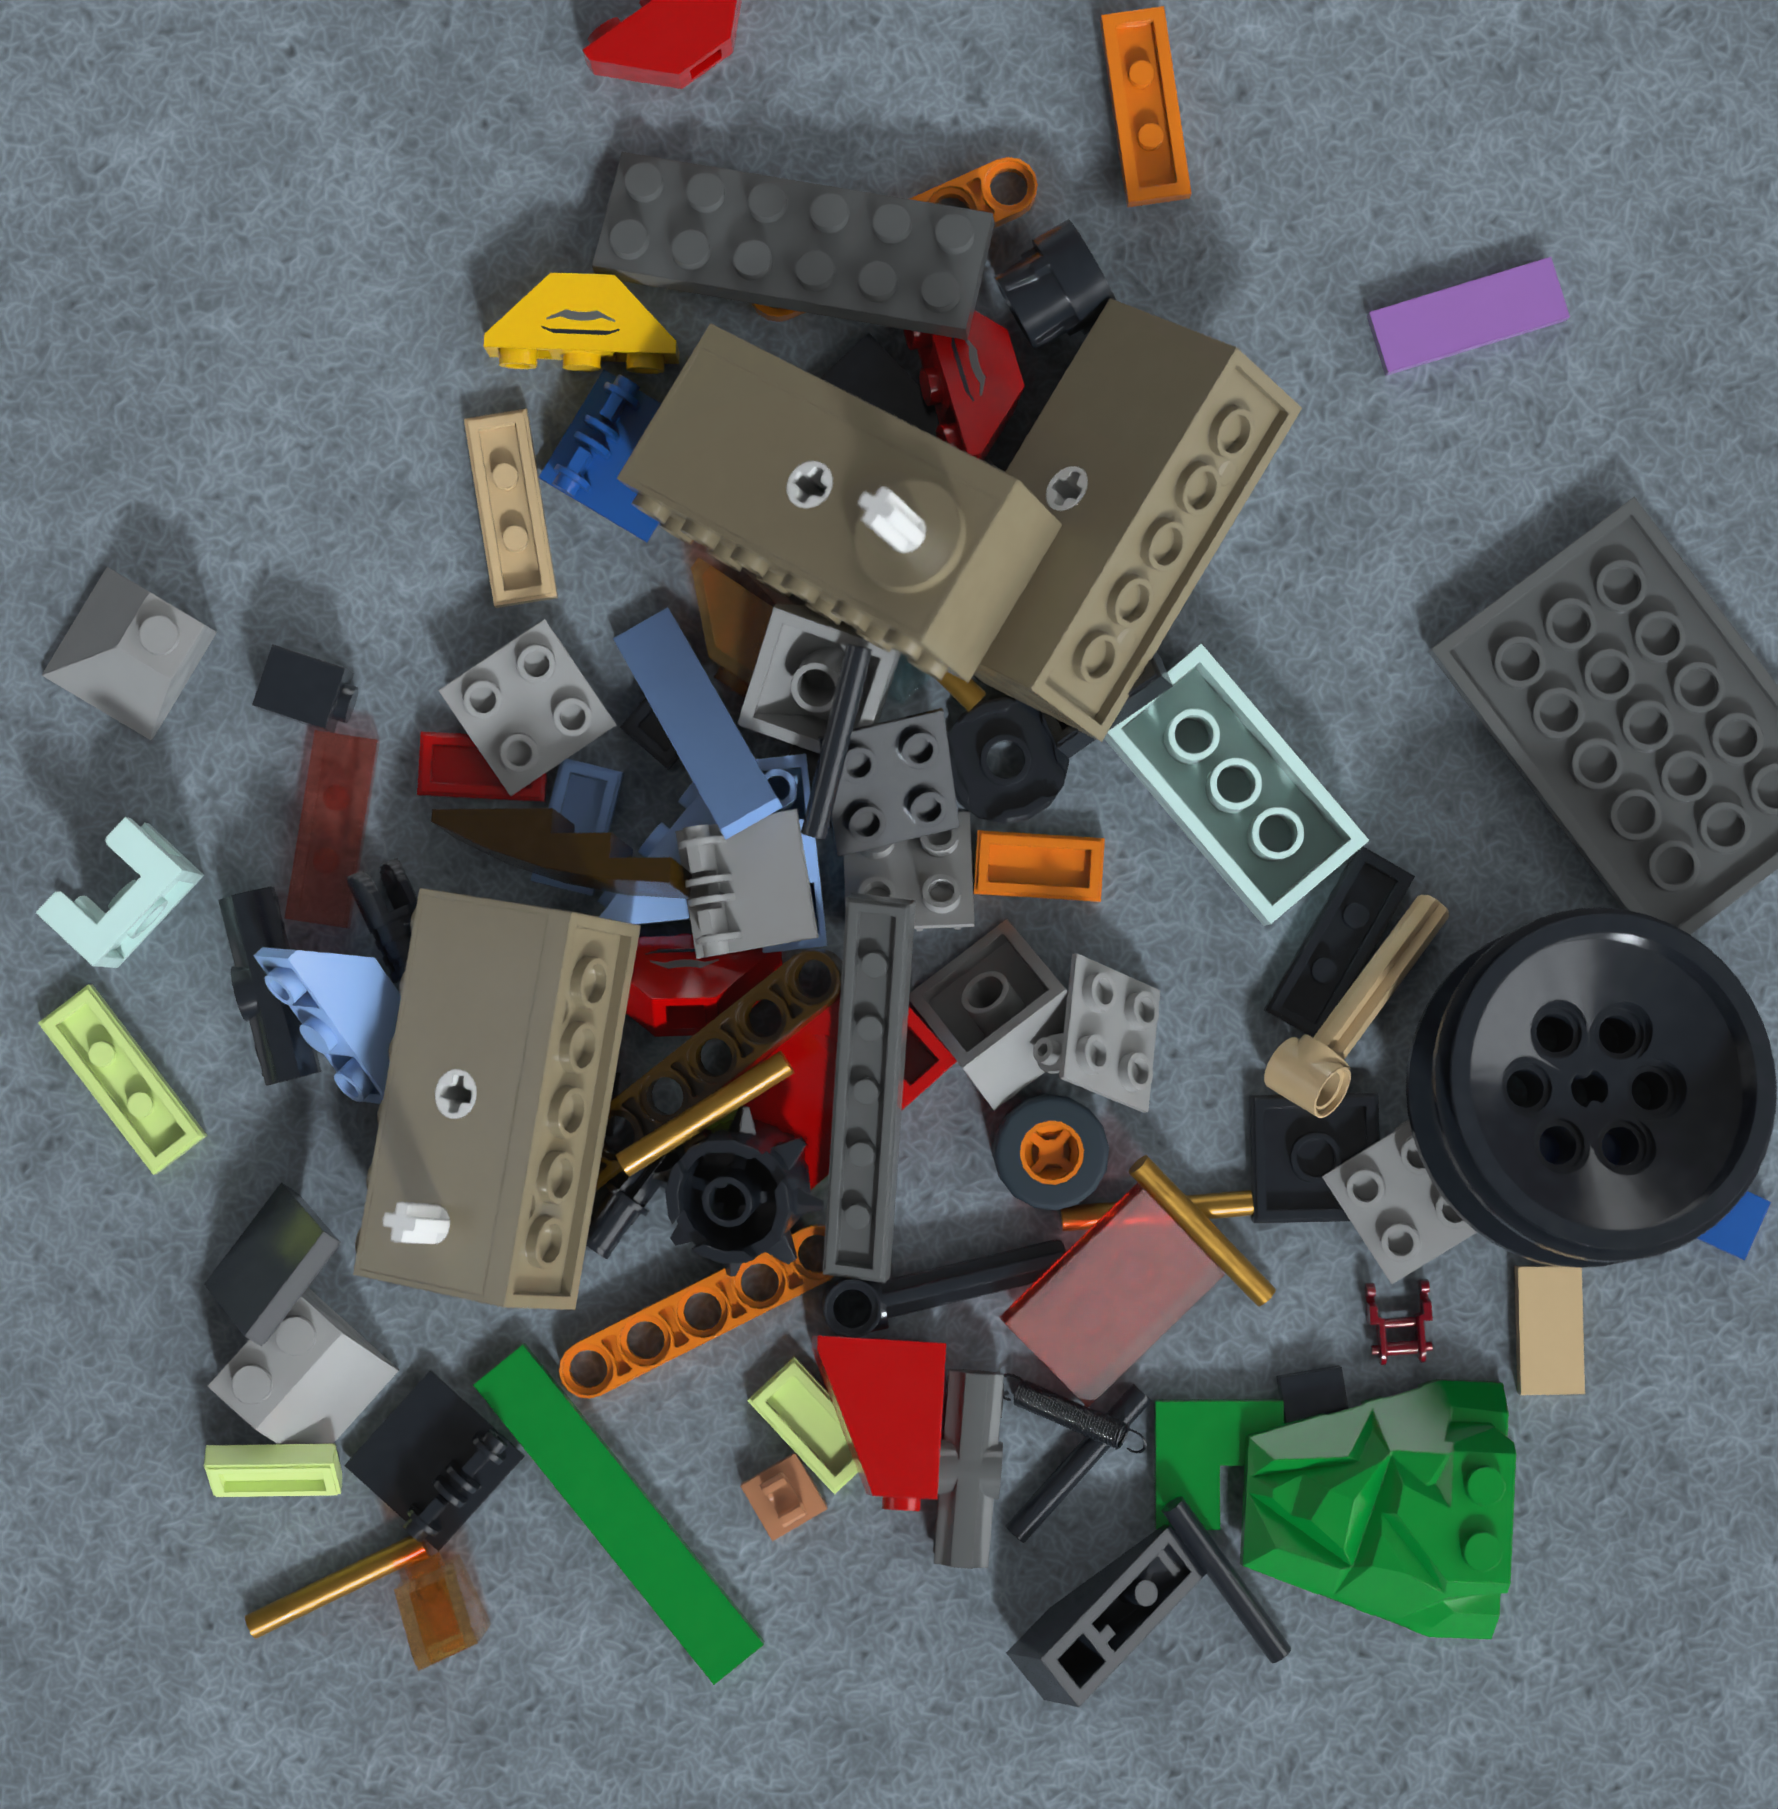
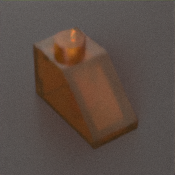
[691,557,773,699]
[394,1551,491,1671]

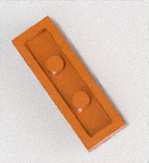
[1100,6,1192,208]

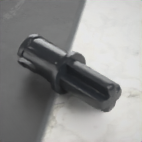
[586,1150,679,1259]

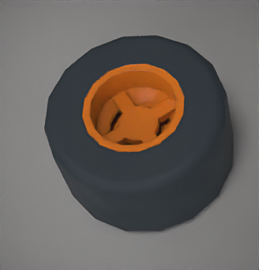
[993,1094,1109,1210]

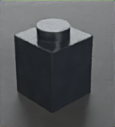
[252,644,358,734]

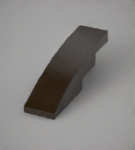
[431,808,692,899]

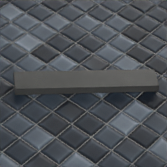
[823,893,916,1283]

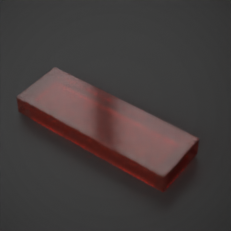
[284,730,380,929]

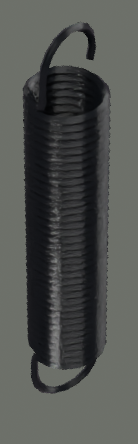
[1003,1373,1147,1454]

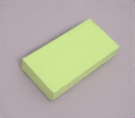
[747,1356,858,1495]
[204,1444,342,1497]

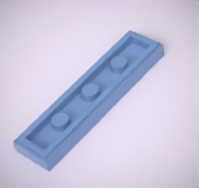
[613,607,783,839]

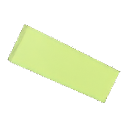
[38,984,207,1175]

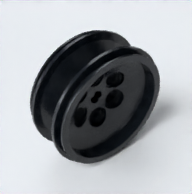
[1406,907,1777,1268]

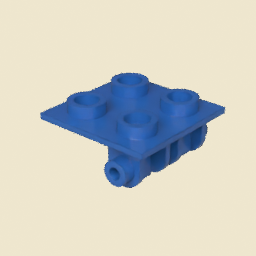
[538,369,661,543]

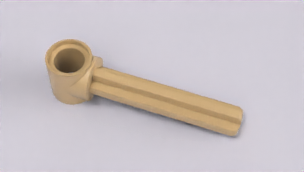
[1264,895,1449,1118]

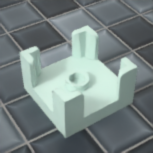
[36,817,204,968]

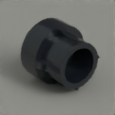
[994,219,1117,349]

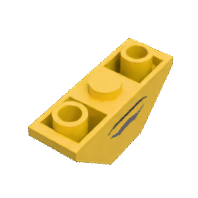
[484,272,679,374]

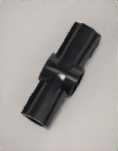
[218,886,322,1086]

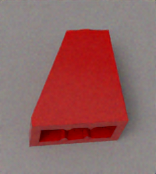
[811,1336,946,1511]

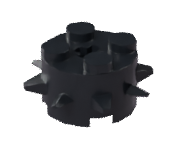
[652,1106,824,1276]

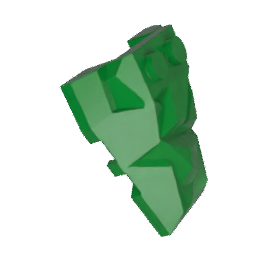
[1240,1379,1516,1639]

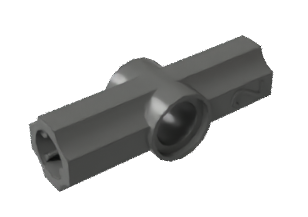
[933,1369,1004,1569]

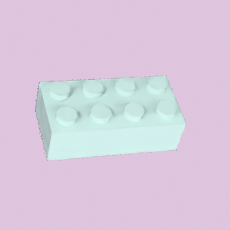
[1104,644,1369,926]

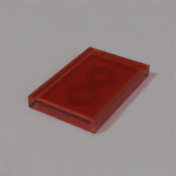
[999,1183,1225,1407]

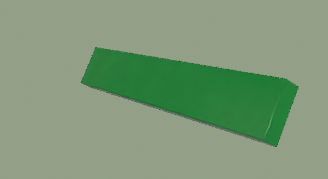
[473,1343,765,1685]

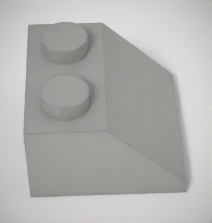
[737,604,901,754]
[909,919,1068,1111]
[207,1288,399,1444]

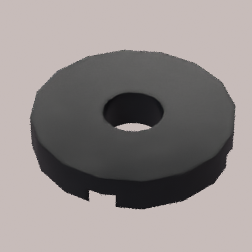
[947,696,1069,824]

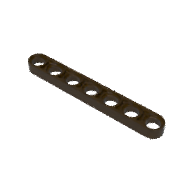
[595,949,842,1192]

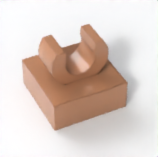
[740,1452,828,1541]

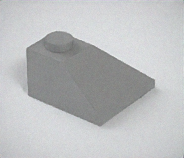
[42,567,217,741]

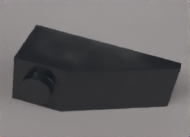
[1006,1524,1206,1707]

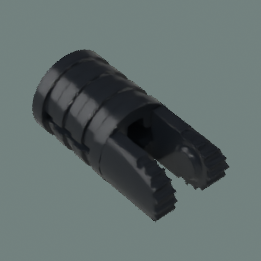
[346,858,418,983]

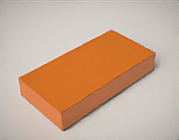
[973,830,1105,902]

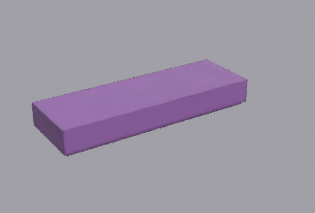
[1367,257,1570,376]

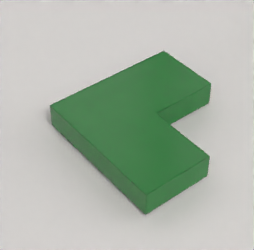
[1154,1399,1284,1530]

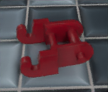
[1365,1279,1433,1366]

